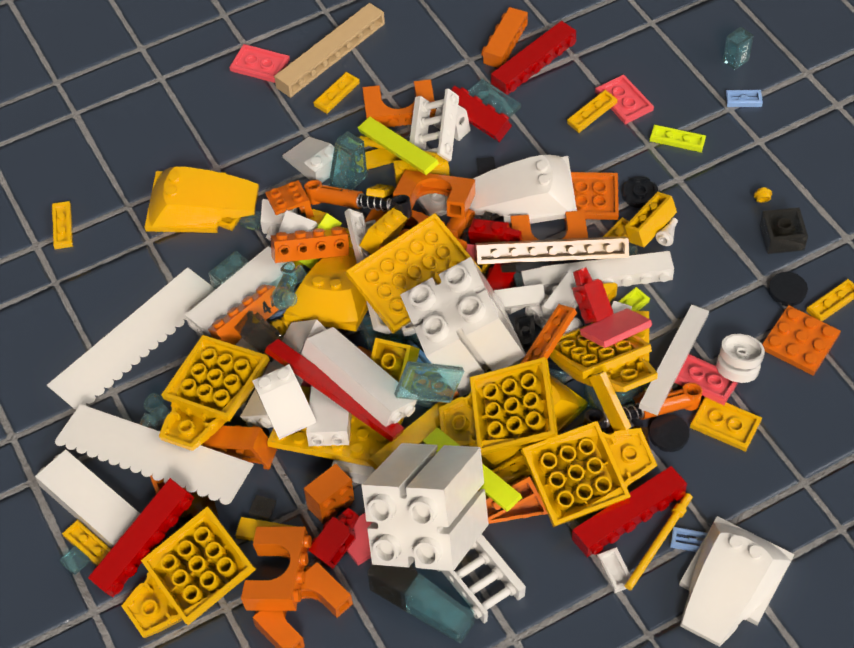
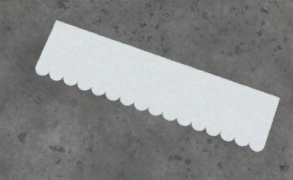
[47,267,216,410]
[55,404,254,505]

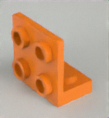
[265,180,314,219]

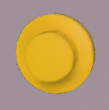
[754,187,772,203]

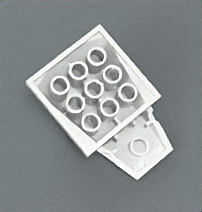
[469,155,577,226]
[679,516,794,647]

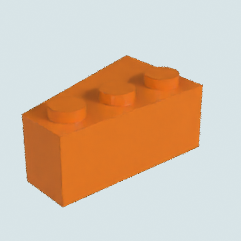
[201,425,277,470]
[486,476,547,524]

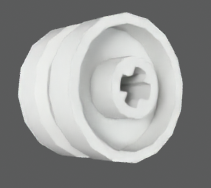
[716,334,765,383]

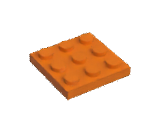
[563,172,619,220]
[762,305,841,376]

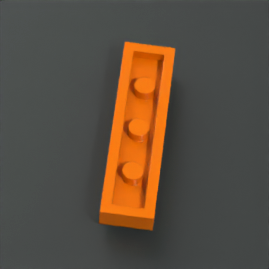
[520,304,577,364]

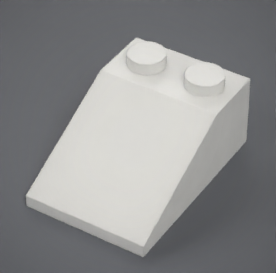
[282,137,344,183]
[252,364,317,439]

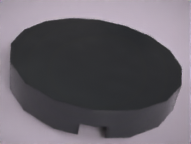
[622,176,658,208]
[769,272,808,306]
[649,414,690,452]

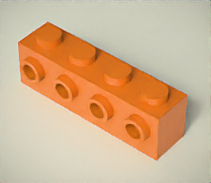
[271,227,349,263]

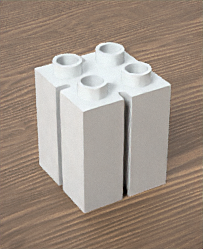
[400,257,526,397]
[362,443,489,571]

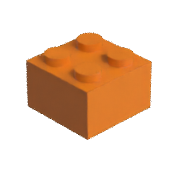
[304,464,355,524]

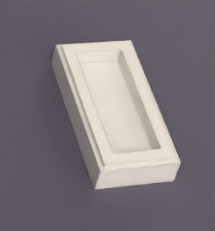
[597,547,631,593]

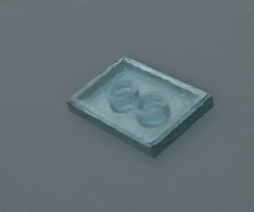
[468,79,521,118]
[394,361,464,403]

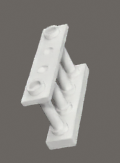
[409,89,459,161]
[437,534,526,624]

